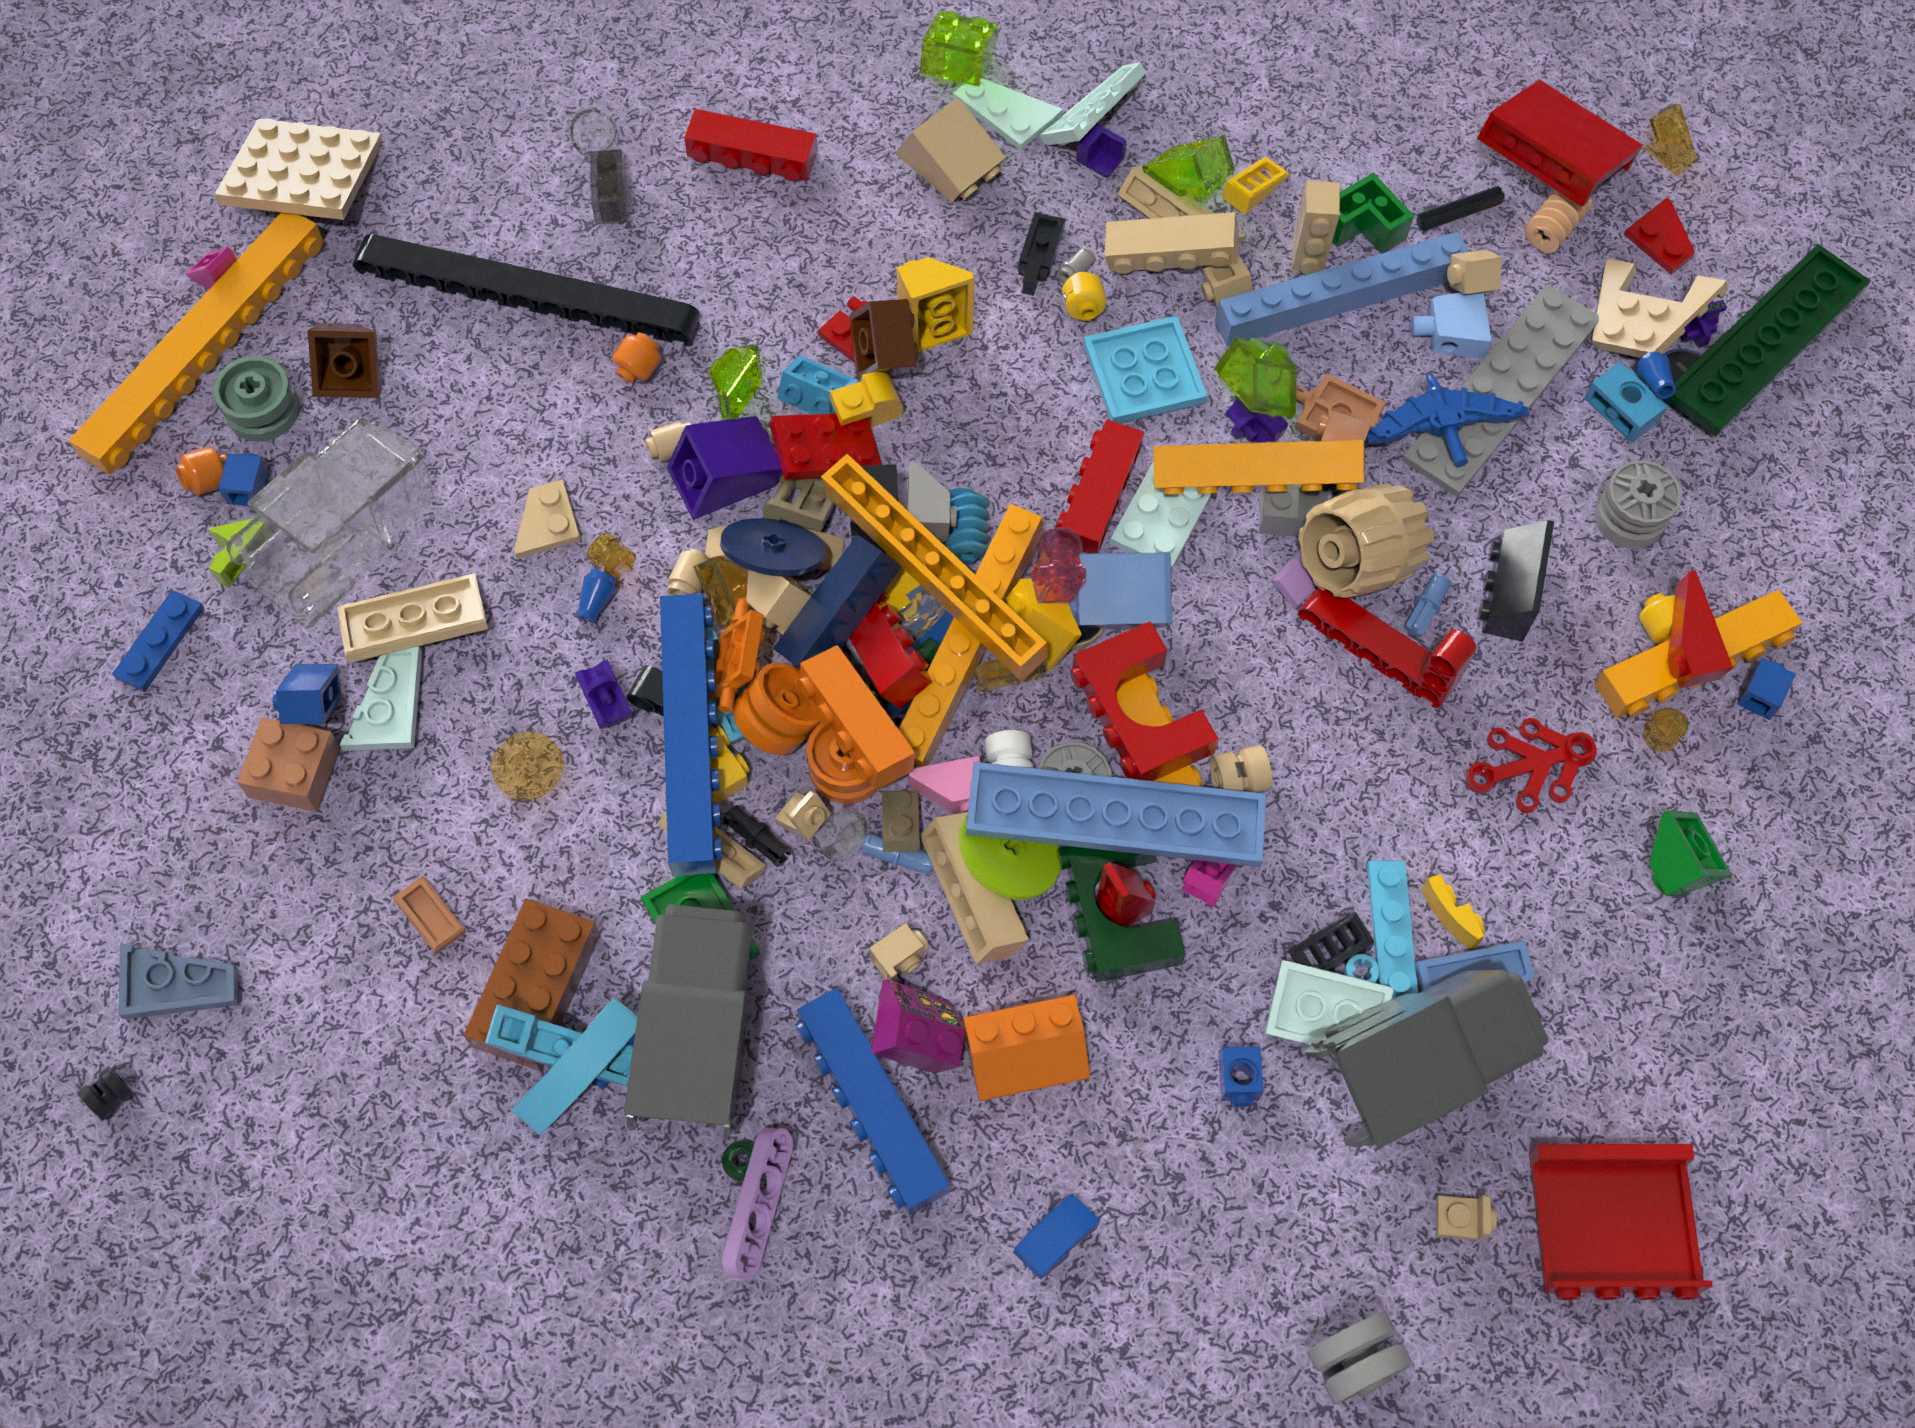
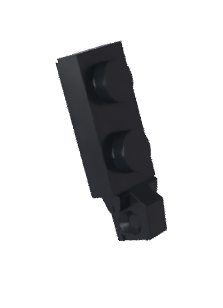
[1018,212,1066,296]

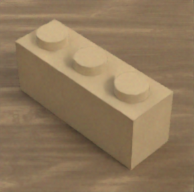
[1292,180,1340,275]

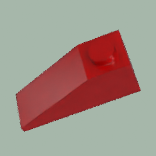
[1668,570,1733,689]
[1096,862,1156,927]

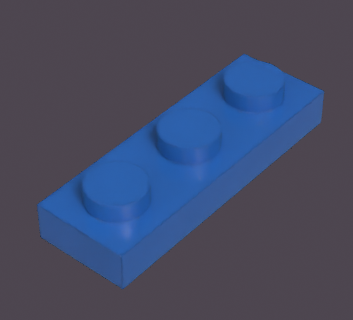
[112,590,204,693]

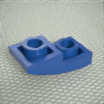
[1013,1194,1100,1280]

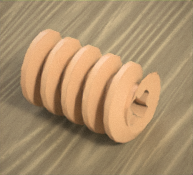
[1525,190,1592,253]

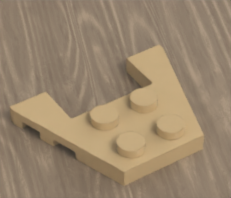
[1592,259,1728,358]

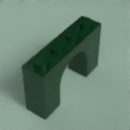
[1057,845,1186,983]

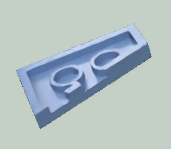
[1415,941,1535,992]

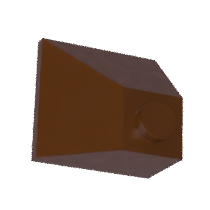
[307,323,380,398]

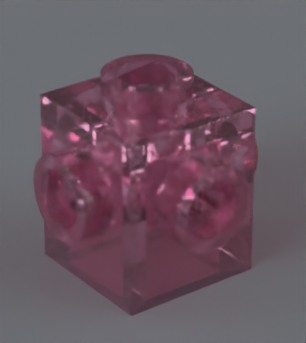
[1030,548,1086,603]

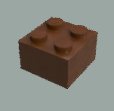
[849,299,919,380]

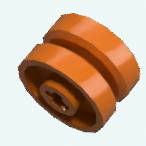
[733,662,821,756]
[806,722,878,805]

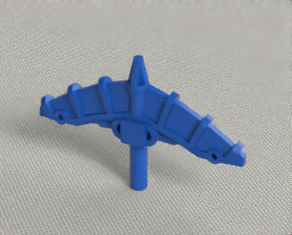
[1366,373,1530,467]

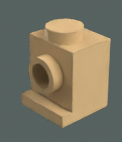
[1201,256,1253,307]
[869,923,929,983]

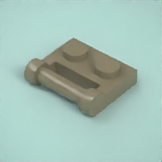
[762,474,835,532]

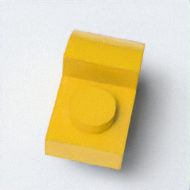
[829,372,903,427]

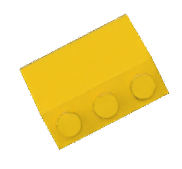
[897,257,975,352]

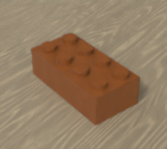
[463,898,600,1071]

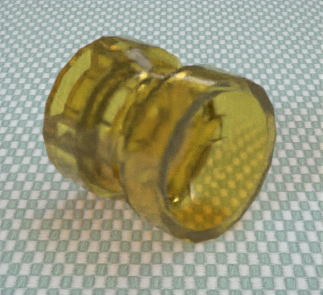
[587,532,636,580]
[1643,707,1688,753]

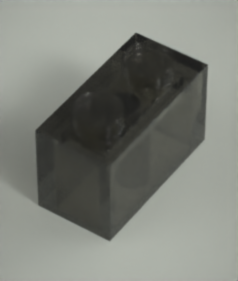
[590,149,628,225]

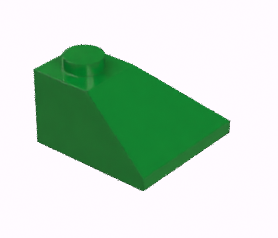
[1649,810,1733,896]

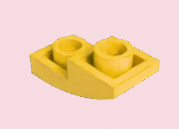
[1421,874,1485,949]

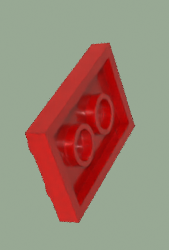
[769,413,882,480]

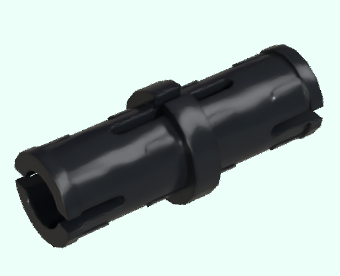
[723,805,792,867]

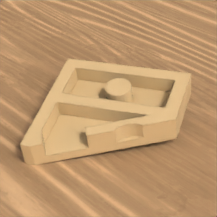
[514,479,581,559]

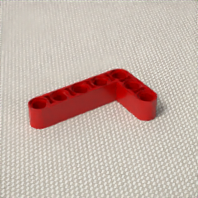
[1298,587,1477,708]

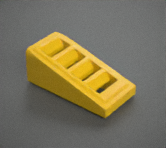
[1222,157,1289,215]

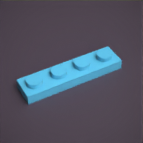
[1367,861,1418,999]

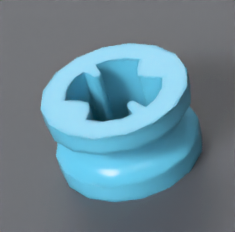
[1344,954,1380,983]

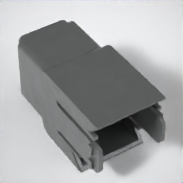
[624,905,752,1140]
[1305,970,1548,1148]

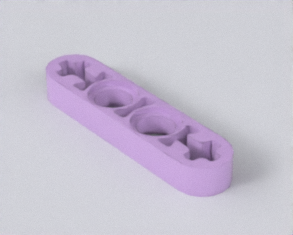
[722,1127,793,1279]

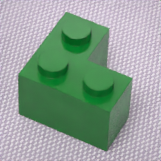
[1332,173,1414,254]

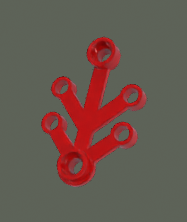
[1466,718,1597,813]

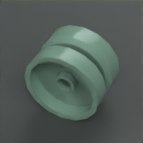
[213,356,300,442]

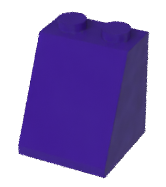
[666,416,782,520]

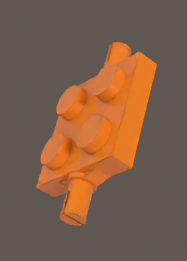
[710,598,765,713]

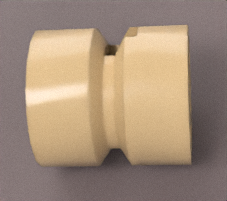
[1210,745,1273,793]

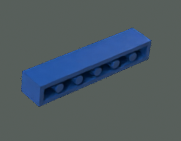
[795,988,950,1216]

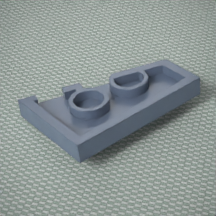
[118,943,238,1020]

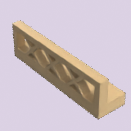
[1118,166,1246,244]

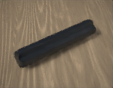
[1416,186,1505,231]

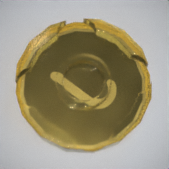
[491,731,564,801]

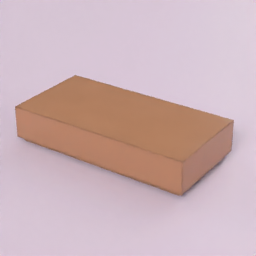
[392,876,466,954]

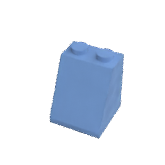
[1059,552,1172,629]

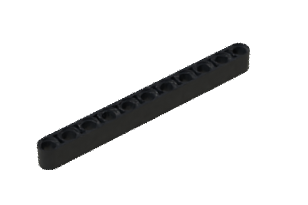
[353,234,700,346]

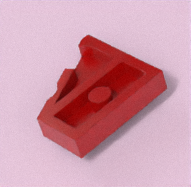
[1624,197,1695,275]

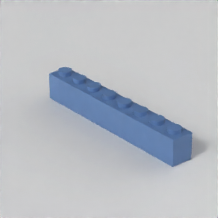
[1215,232,1469,347]

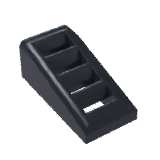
[1288,912,1374,972]

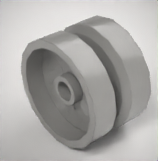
[1307,1311,1414,1405]

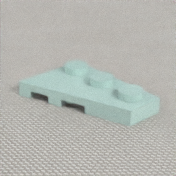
[953,75,1063,151]
[339,646,422,751]

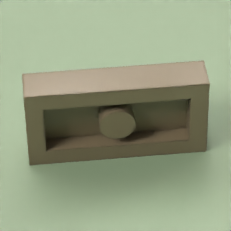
[882,790,920,852]

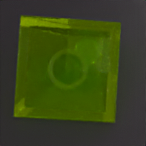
[709,344,763,420]

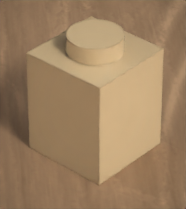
[1447,250,1502,294]

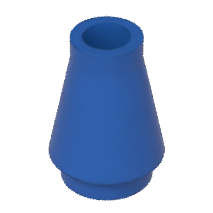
[1637,352,1676,399]
[576,569,617,624]

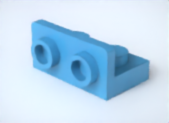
[777,355,858,414]

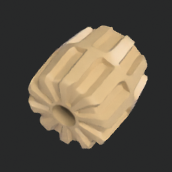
[1298,484,1434,598]

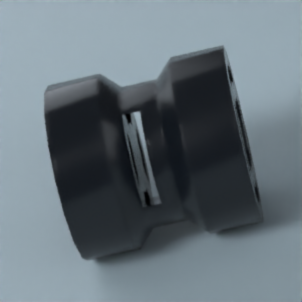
[77,1066,135,1121]

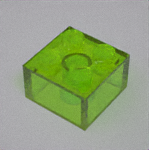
[920,11,998,86]

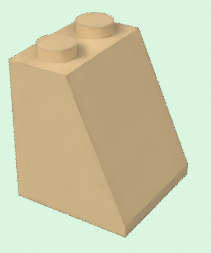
[895,97,1006,202]

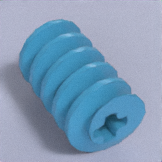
[945,488,990,565]

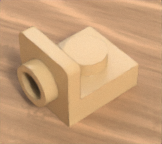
[774,791,831,841]
[1436,1195,1497,1241]

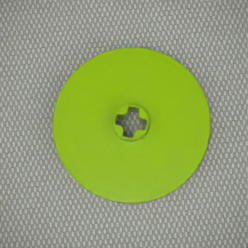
[959,815,1060,900]

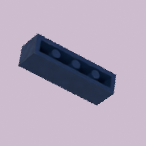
[773,535,901,669]

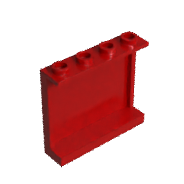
[1477,79,1643,207]
[1529,1144,1713,1301]

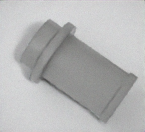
[1057,246,1096,284]

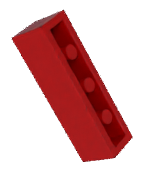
[684,109,818,181]
[1055,419,1144,554]
[849,590,932,709]

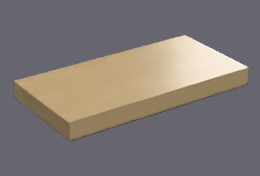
[337,573,488,663]

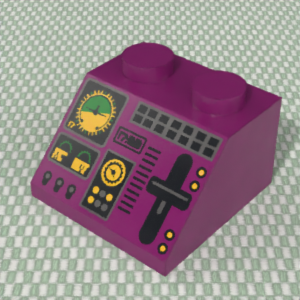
[871,979,965,1073]

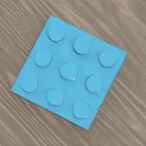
[1083,316,1208,423]

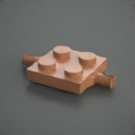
[1287,373,1390,446]

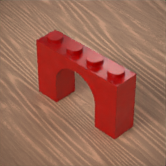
[1070,621,1219,781]

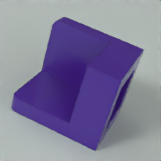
[1076,123,1127,178]

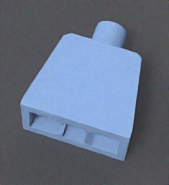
[1410,292,1491,358]

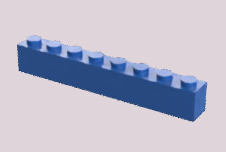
[660,593,723,876]

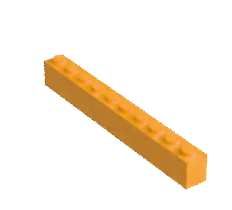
[68,212,324,475]

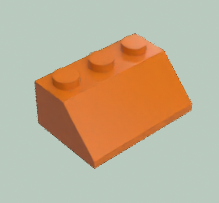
[963,995,1090,1102]

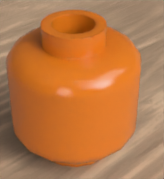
[612,332,662,384]
[175,447,227,496]

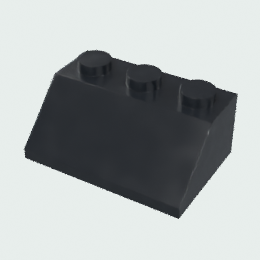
[1478,520,1554,642]

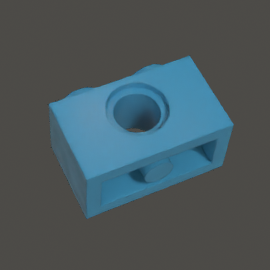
[1584,362,1668,443]

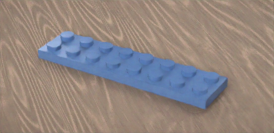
[966,762,1266,867]

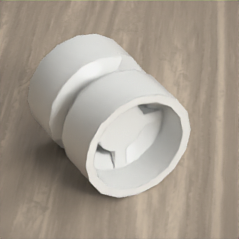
[985,730,1034,768]

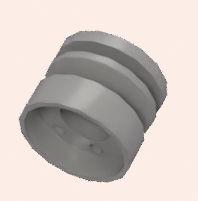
[1594,460,1682,549]

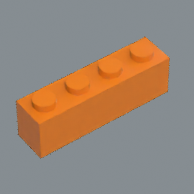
[797,645,915,791]

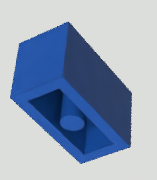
[272,664,341,724]

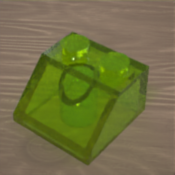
[1142,134,1236,199]
[1214,337,1297,418]

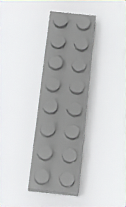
[1402,284,1600,497]

